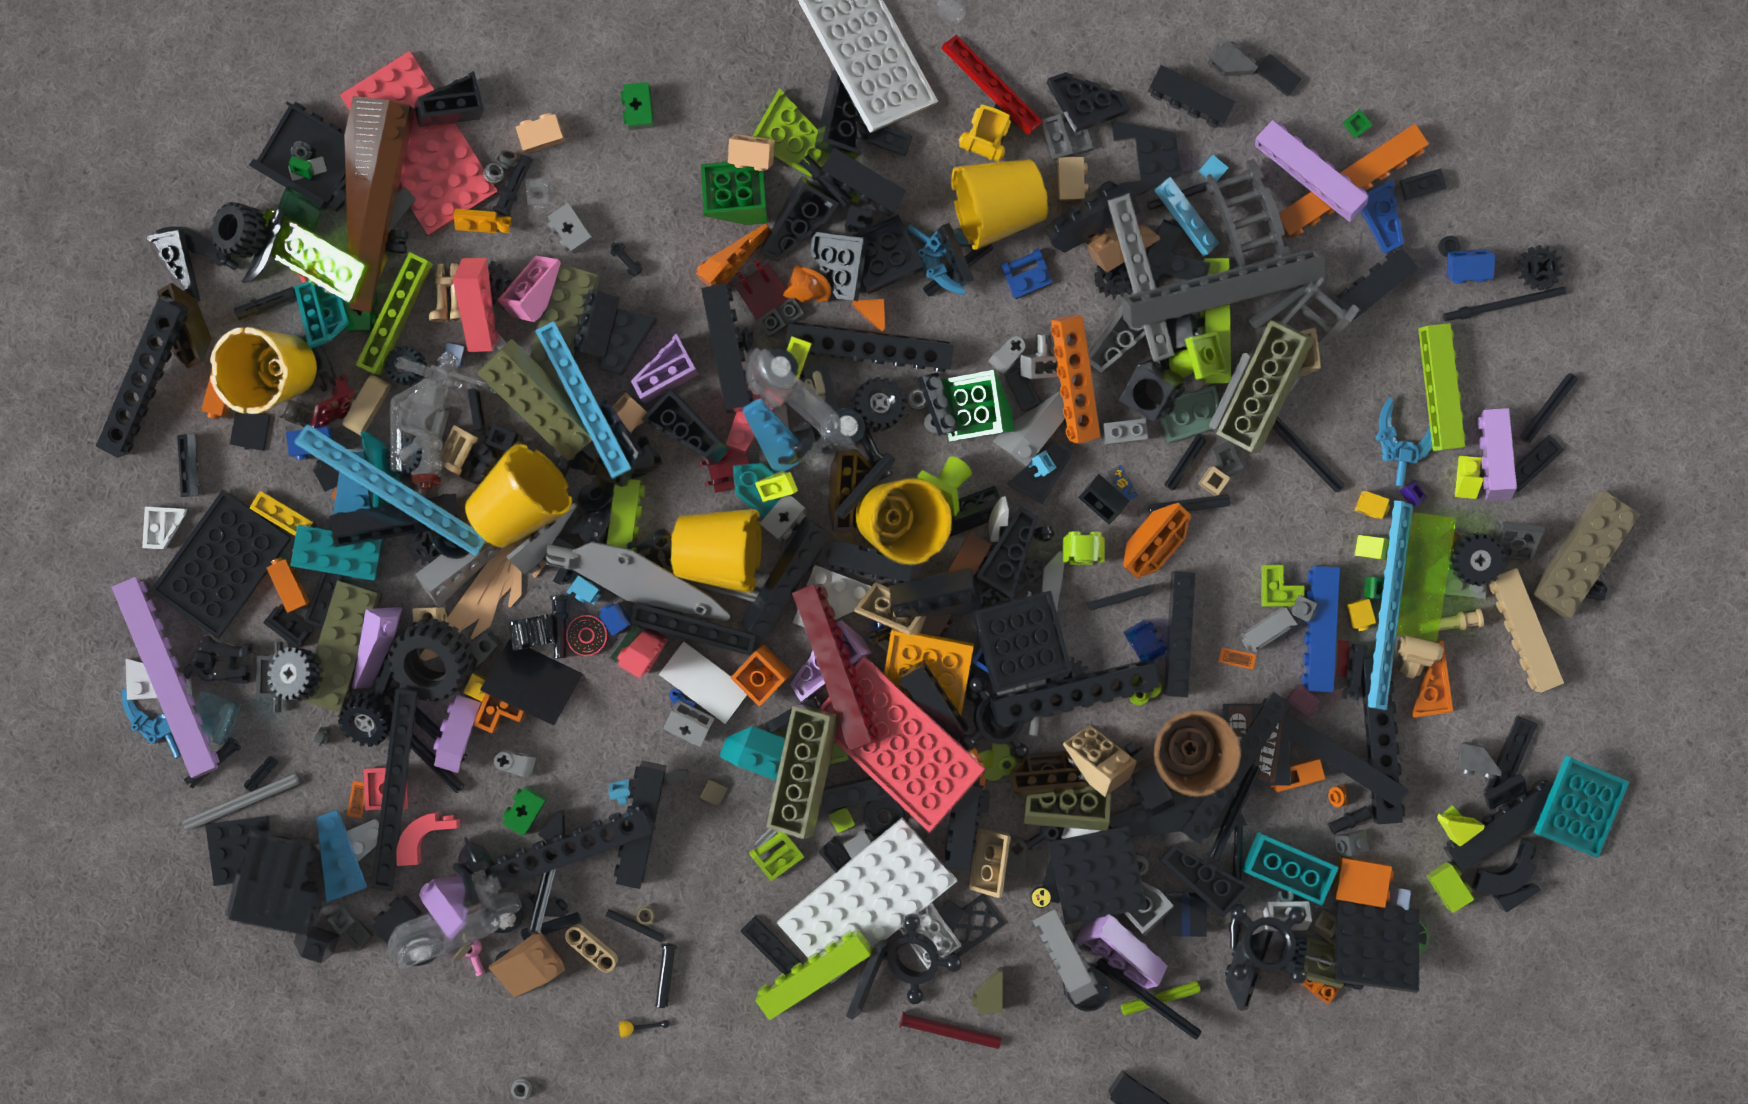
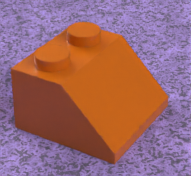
[731,644,793,707]

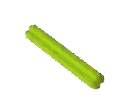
[1121,981,1201,1016]

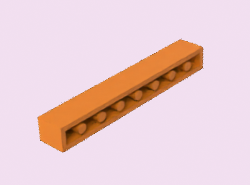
[1279,124,1429,238]

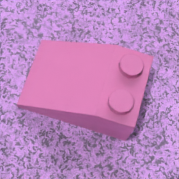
[498,255,561,322]

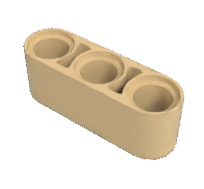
[343,374,391,436]
[565,924,618,973]

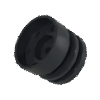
[1063,964,1110,1012]

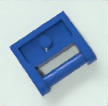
[1000,248,1053,299]

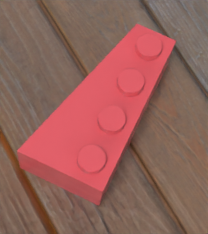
[453,258,499,352]
[726,366,792,454]
[617,628,669,678]

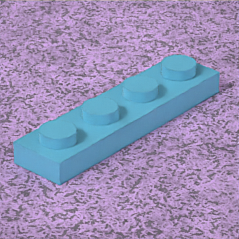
[1154,177,1219,256]

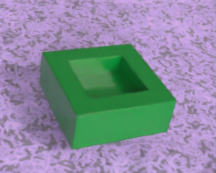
[1342,109,1372,139]
[289,156,314,180]

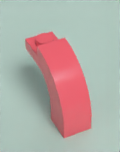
[396,811,461,866]

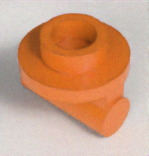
[1328,784,1349,807]

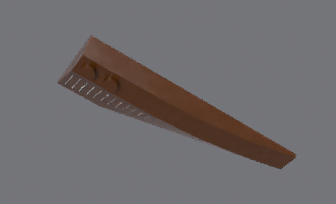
[344,96,415,313]

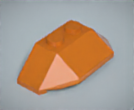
[1123,503,1191,579]

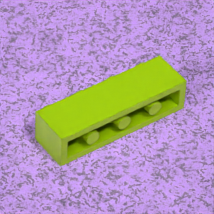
[606,479,645,550]

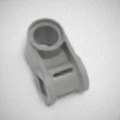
[988,336,1026,376]
[494,750,536,778]

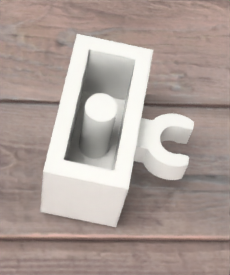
[1263,891,1312,931]

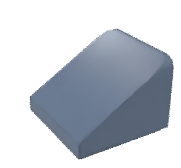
[442,343,467,368]
[1386,886,1411,910]

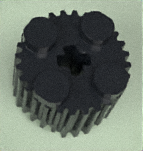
[509,614,554,650]

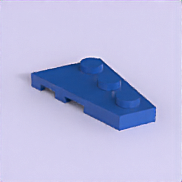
[1361,179,1404,255]

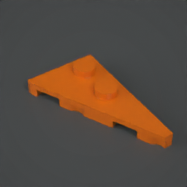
[1412,640,1453,718]

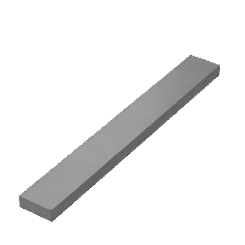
[1108,194,1175,362]

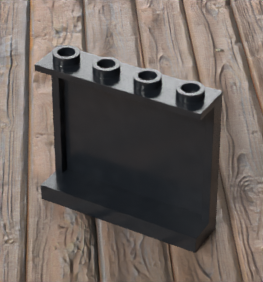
[249,101,346,211]

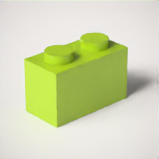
[1426,862,1474,913]

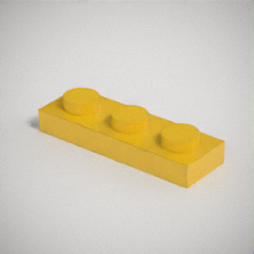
[250,491,315,536]

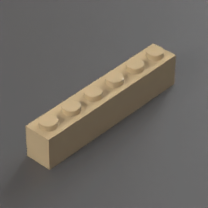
[1488,568,1564,693]

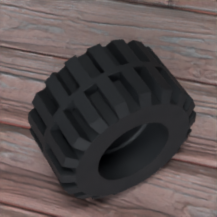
[211,202,267,258]

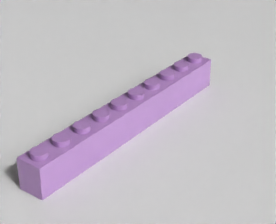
[112,577,219,779]

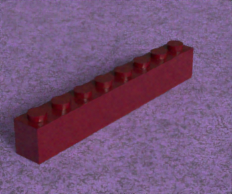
[792,584,879,751]

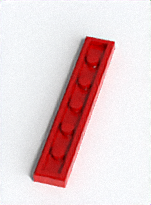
[941,35,1043,135]

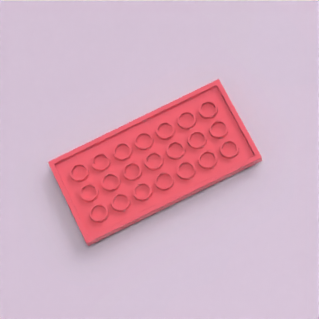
[340,51,499,236]
[819,657,986,832]

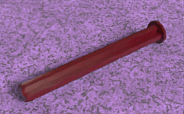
[899,1011,1001,1049]

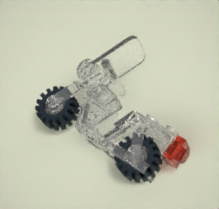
[385,346,496,490]

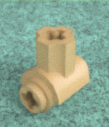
[1397,636,1443,679]

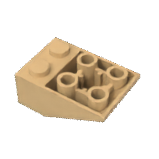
[1063,725,1137,797]

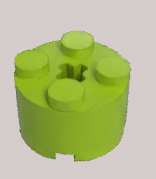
[1063,531,1105,565]

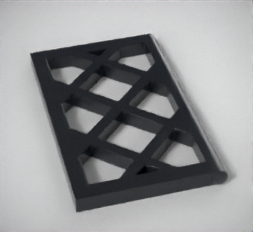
[948,893,1005,957]

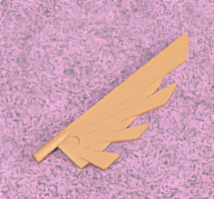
[419,535,546,661]

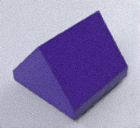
[1399,480,1426,507]

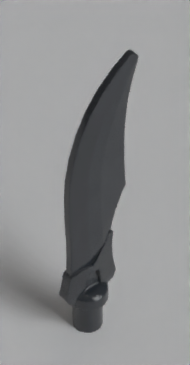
[242,208,285,283]
[156,226,238,270]

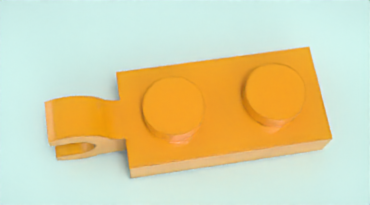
[453,209,512,233]

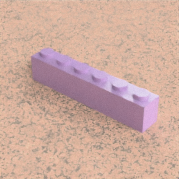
[1255,120,1368,222]

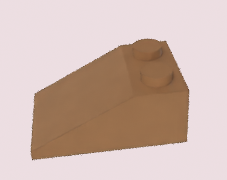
[1084,224,1160,272]
[489,932,565,998]

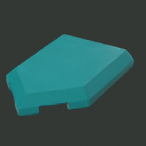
[733,463,782,518]

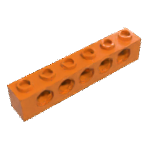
[1051,314,1101,444]

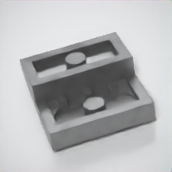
[1042,114,1093,160]

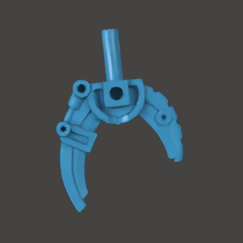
[906,224,973,295]
[1375,397,1432,487]
[122,689,181,758]

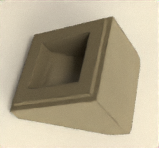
[700,778,728,806]

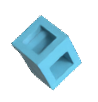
[567,575,601,605]

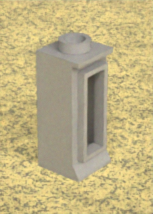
[1241,607,1297,652]

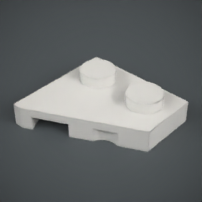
[142,507,187,549]

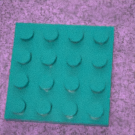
[1534,755,1629,858]

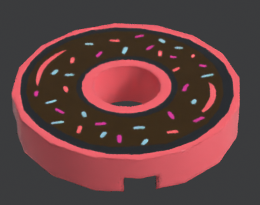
[566,615,608,656]

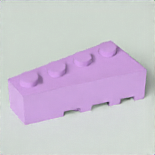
[1478,408,1517,501]
[1075,914,1168,989]

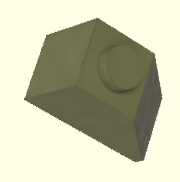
[973,968,1003,1013]

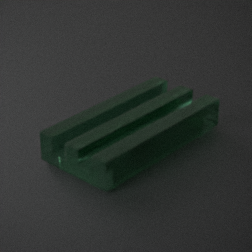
[610,624,642,662]

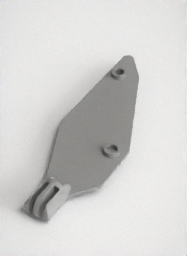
[546,542,730,621]

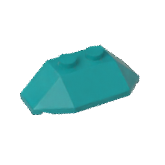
[294,279,349,349]
[361,431,402,507]
[719,726,786,781]

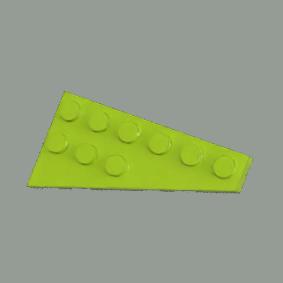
[753,88,860,204]

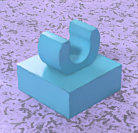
[1028,450,1057,477]
[608,779,632,806]

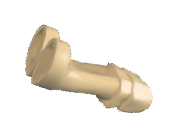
[429,263,462,322]

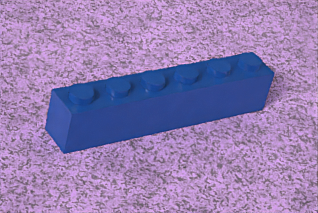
[1302,566,1340,692]

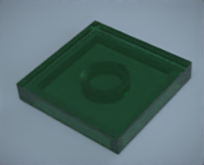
[278,186,323,243]

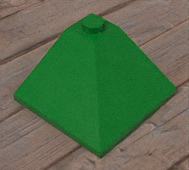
[701,162,768,225]
[941,370,1014,441]

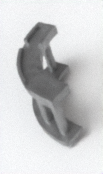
[1206,159,1290,269]
[1249,277,1360,391]

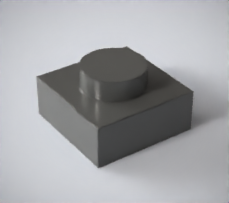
[1290,595,1319,623]

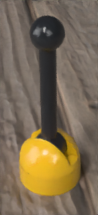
[619,1020,669,1038]

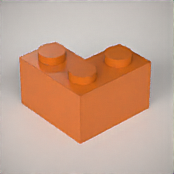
[473,694,526,733]

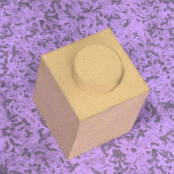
[1198,466,1230,496]

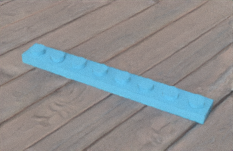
[535,321,632,479]

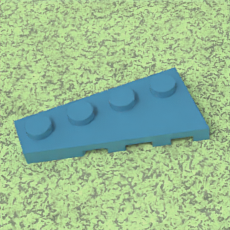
[743,398,809,474]
[333,449,372,515]
[317,809,367,903]

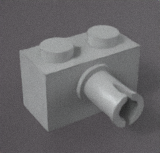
[1021,333,1058,379]

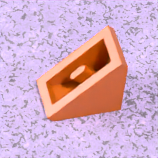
[852,299,885,333]

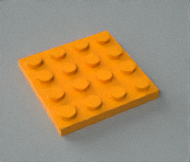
[884,628,974,716]

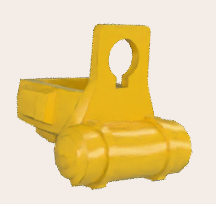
[959,104,1011,162]

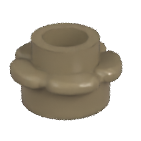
[636,905,656,925]

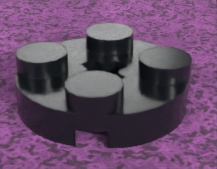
[460,443,497,485]

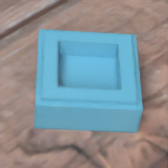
[1198,155,1228,182]

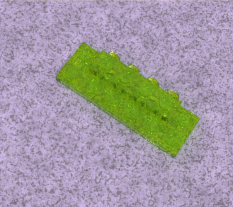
[263,208,369,303]
[1396,512,1457,642]

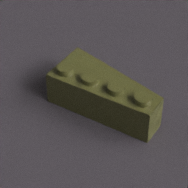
[1024,786,1111,831]

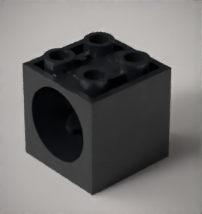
[1119,359,1186,422]

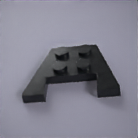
[1111,121,1181,197]
[570,400,643,487]

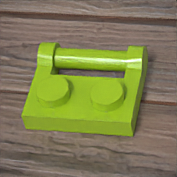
[749,831,804,881]

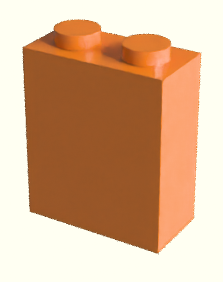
[1332,856,1394,908]

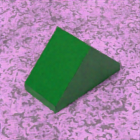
[1364,577,1385,599]

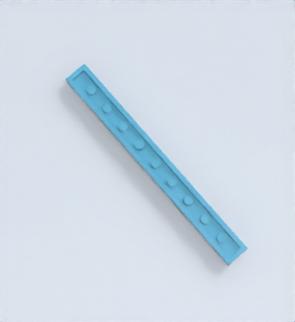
[295,425,486,556]
[1368,501,1413,710]

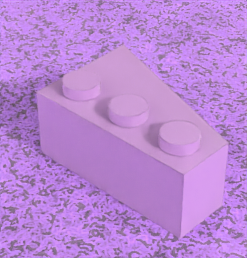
[631,334,699,404]
[433,695,481,773]

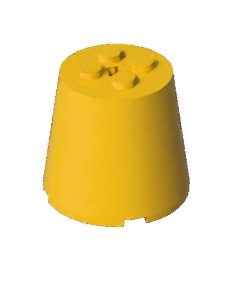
[951,159,1047,250]
[210,328,317,413]
[466,444,572,548]
[856,479,951,564]
[671,509,762,593]

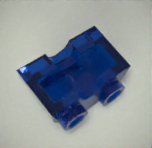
[1123,620,1168,661]

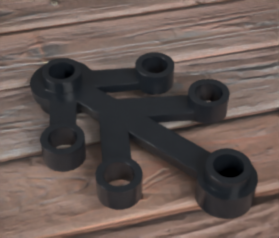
[626,529,672,571]

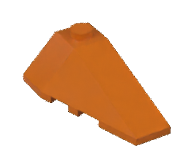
[696,224,771,287]

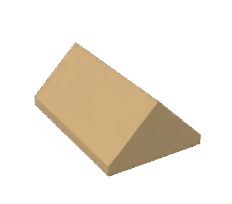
[855,582,926,635]
[969,828,1011,898]

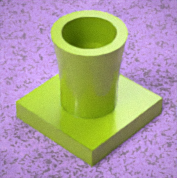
[1169,331,1228,380]
[918,456,972,516]

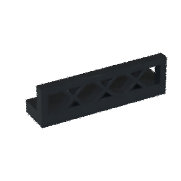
[948,486,1000,537]

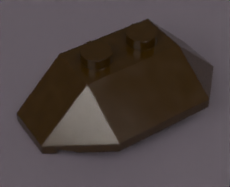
[157,283,212,369]
[828,450,874,531]
[1010,751,1091,798]

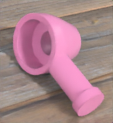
[461,937,486,976]

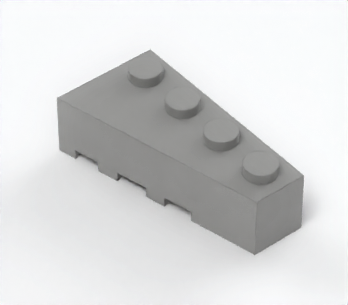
[1088,293,1146,373]
[415,541,501,607]
[1033,909,1098,1005]

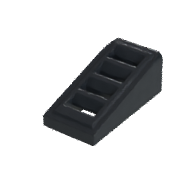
[1492,883,1541,912]

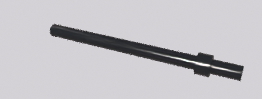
[1443,286,1566,321]
[1228,826,1243,949]

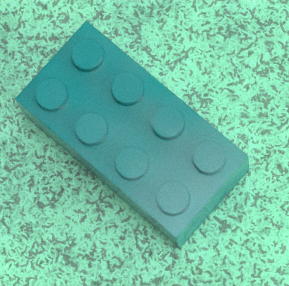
[290,524,384,581]
[1241,831,1339,906]

